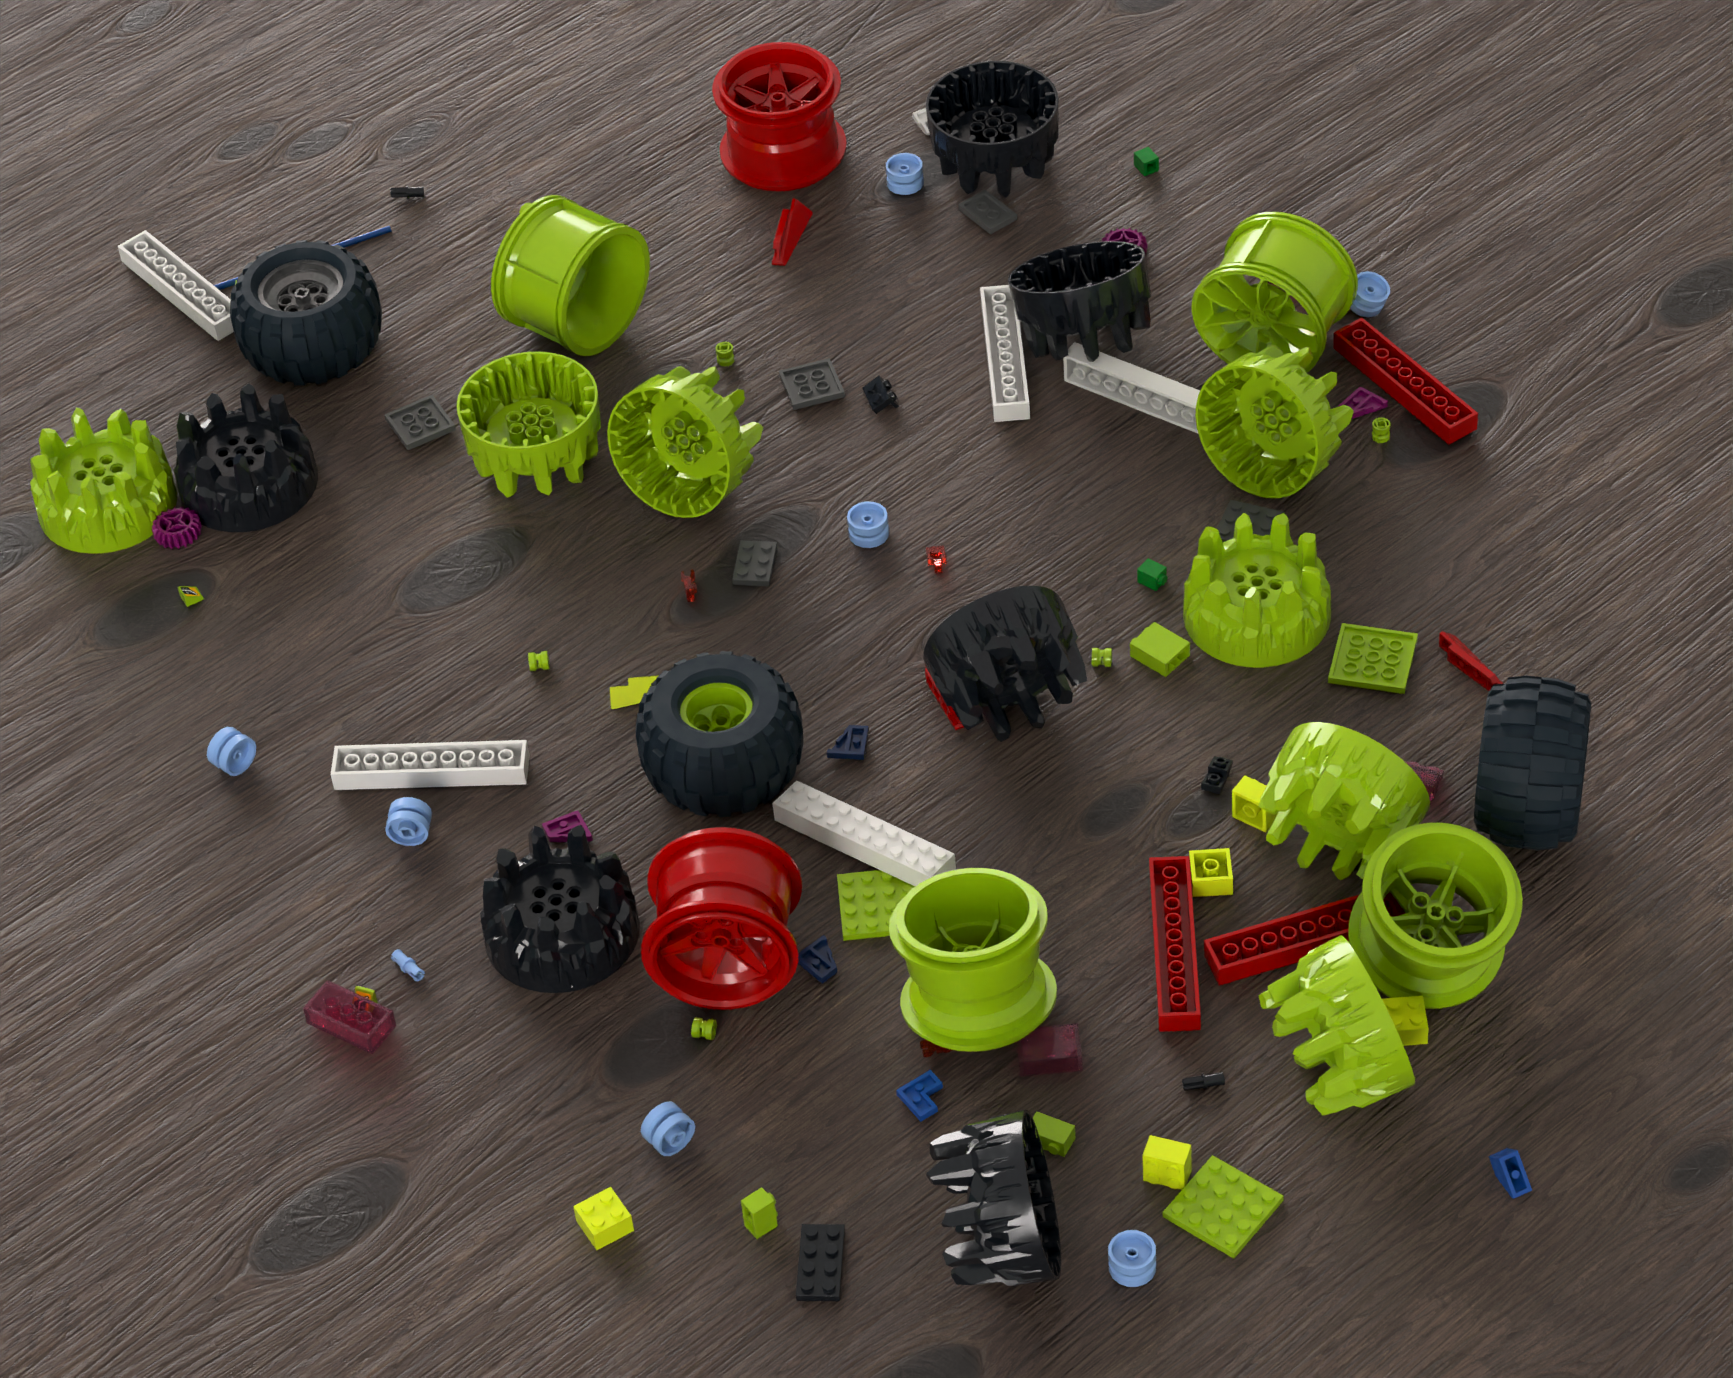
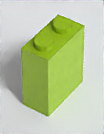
[1130,622,1190,677]

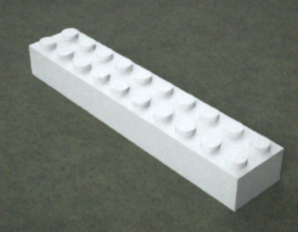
[118,230,234,341]
[980,285,1030,422]
[1063,342,1200,433]
[331,740,530,790]
[772,780,956,886]

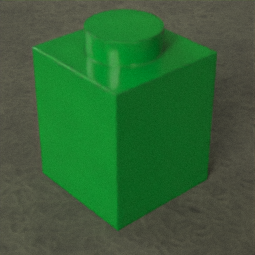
[1134,147,1159,177]
[1137,558,1168,591]

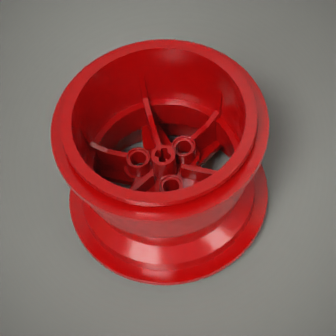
[712,42,847,191]
[641,827,802,1010]

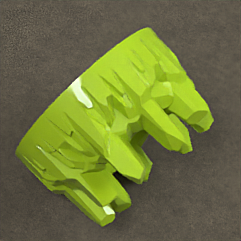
[1195,345,1354,498]
[457,352,601,498]
[607,366,763,518]
[30,407,178,554]
[1183,513,1331,668]
[1259,722,1430,880]
[1259,935,1415,1116]

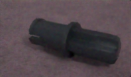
[390,186,424,199]
[1182,1072,1225,1091]

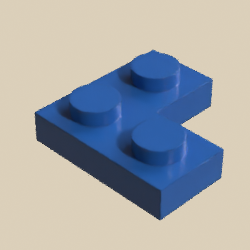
[896,1070,943,1122]

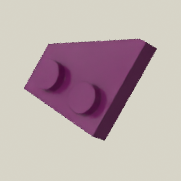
[1338,387,1388,419]
[542,810,593,842]

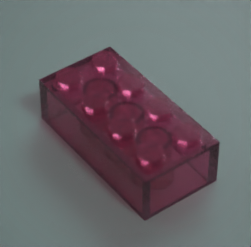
[303,980,396,1054]

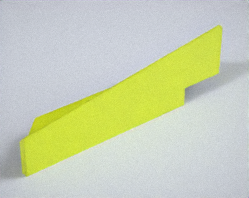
[610,675,659,709]

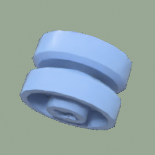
[886,153,924,195]
[1350,271,1390,317]
[847,501,889,548]
[207,727,256,776]
[385,797,432,846]
[640,1101,695,1156]
[1108,1230,1156,1287]

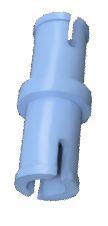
[391,949,425,981]

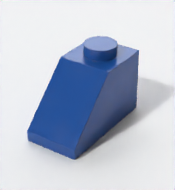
[1488,1148,1532,1199]

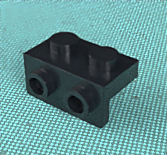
[862,376,899,414]

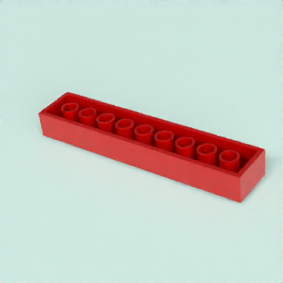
[1333,317,1478,444]
[1149,856,1201,1032]
[1204,892,1405,985]

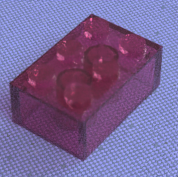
[1016,1023,1083,1077]

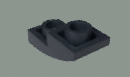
[1201,756,1233,794]

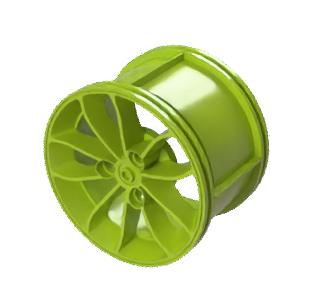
[491,195,650,356]
[1192,212,1358,373]

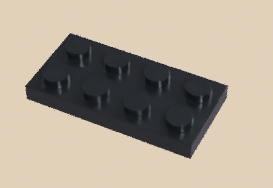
[796,1224,845,1301]

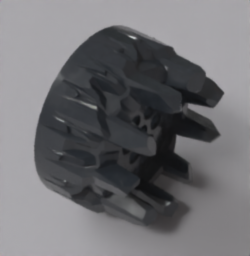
[926,61,1059,198]
[1008,241,1151,362]
[174,384,318,532]
[923,586,1087,742]
[480,825,640,993]
[926,1110,1061,1286]

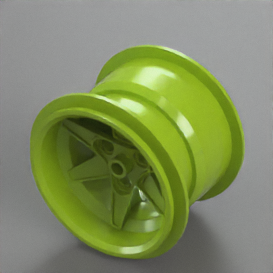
[1348,823,1523,1009]
[889,868,1057,1052]

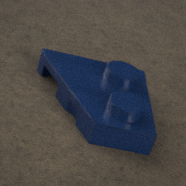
[827,725,869,760]
[798,935,837,983]

